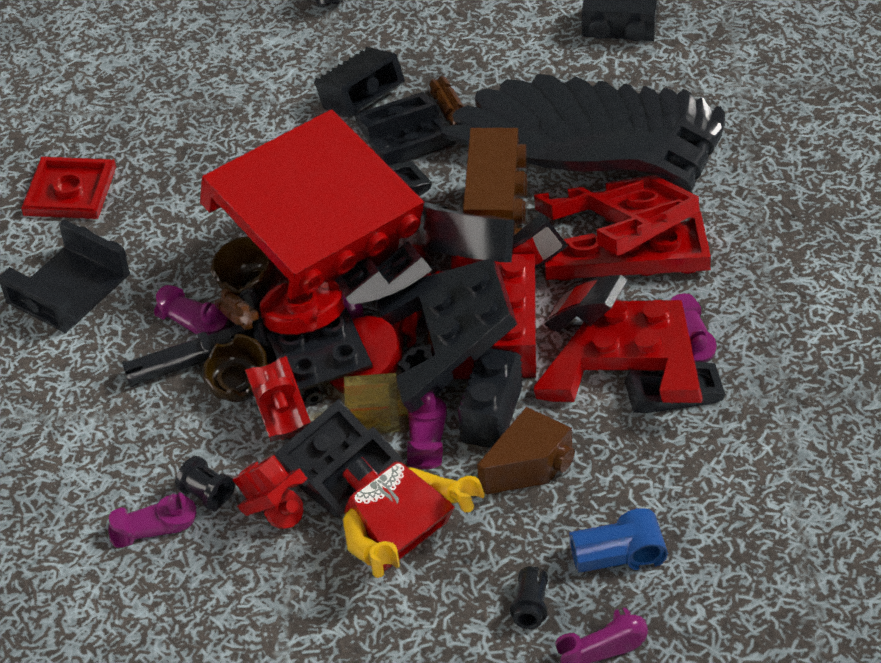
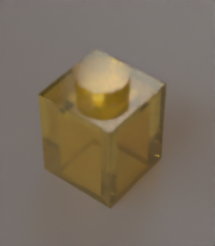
[344,373,408,433]

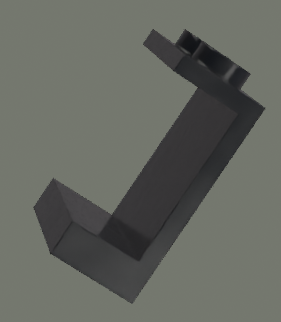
[0,219,130,334]

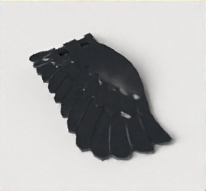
[441,73,725,193]

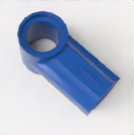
[569,508,668,573]

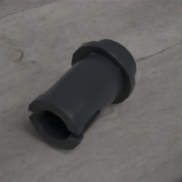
[510,566,548,629]

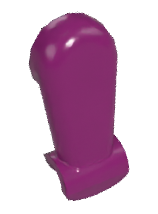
[154,285,227,335]
[671,293,717,363]
[407,390,447,470]
[108,492,197,548]
[555,607,648,663]

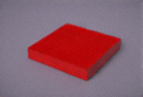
[21,157,116,219]

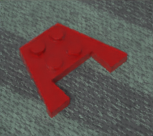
[534,175,700,256]
[533,300,703,403]

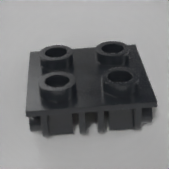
[267,307,373,405]

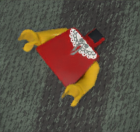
[343,457,485,578]

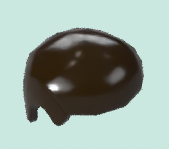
[210,236,276,296]
[203,334,268,402]

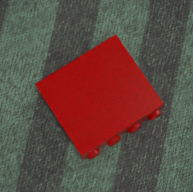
[200,109,424,300]

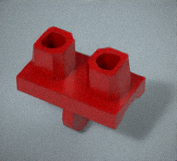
[245,356,311,442]
[232,455,307,529]

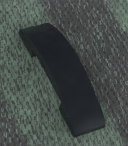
[417,202,514,263]

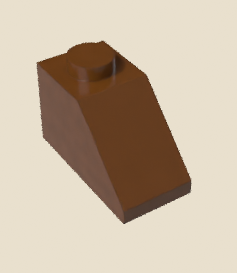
[477,406,575,495]

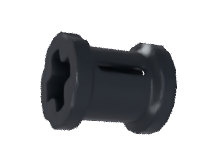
[175,456,235,512]

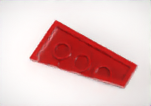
[544,211,711,281]

